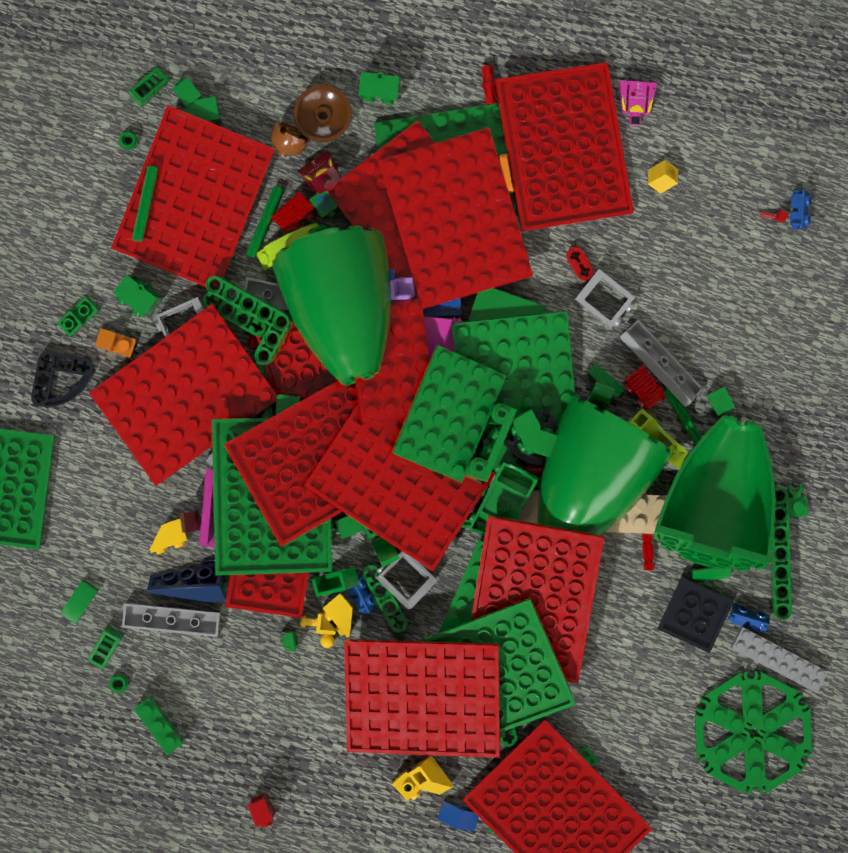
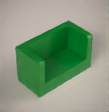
[312,567,360,597]

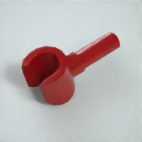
[760,210,788,223]

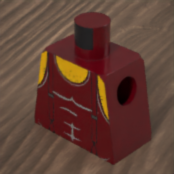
[297,151,341,194]

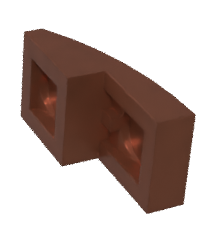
[180,511,201,533]

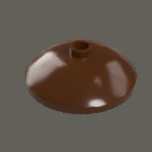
[294,85,352,143]

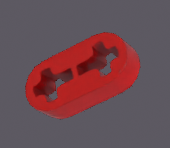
[566,247,593,281]

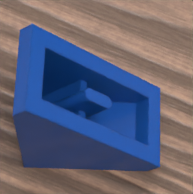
[438,801,479,831]

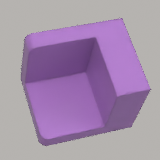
[390,277,416,300]

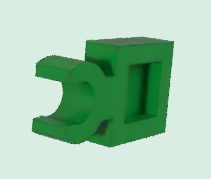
[788,483,809,518]

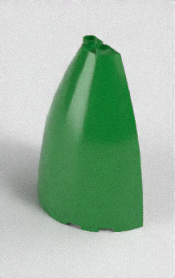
[272,226,391,385]
[538,396,674,535]
[654,415,776,571]

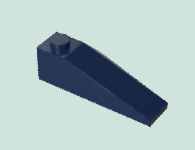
[147,558,229,602]

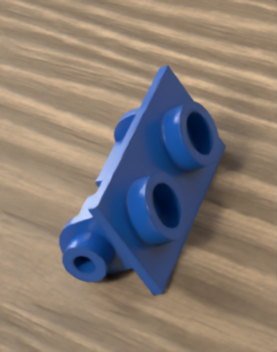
[790,190,812,230]
[347,573,376,615]
[728,605,770,632]

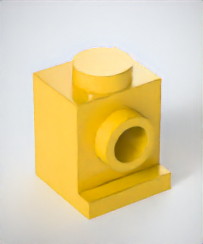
[392,769,421,801]

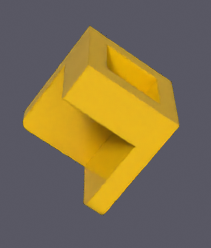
[648,160,678,193]

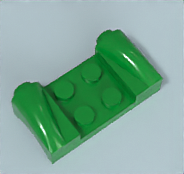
[465,403,517,483]
[468,460,540,536]

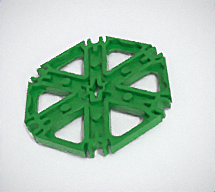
[694,671,812,795]

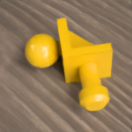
[300,613,336,648]

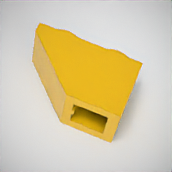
[150,519,189,555]
[323,593,353,638]
[408,755,454,795]

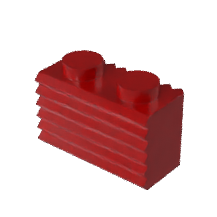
[271,192,315,235]
[623,365,666,410]
[247,793,276,828]

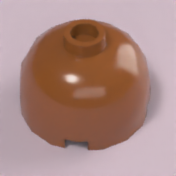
[271,121,310,157]

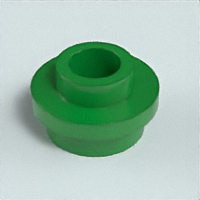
[119,131,138,150]
[109,674,129,693]

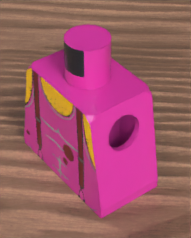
[619,80,657,126]

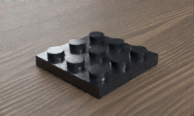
[657,577,734,653]

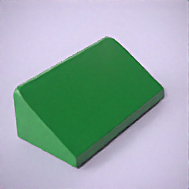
[587,363,624,398]
[691,566,731,583]

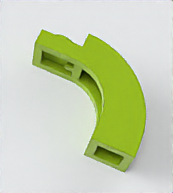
[256,223,319,270]
[629,408,689,470]

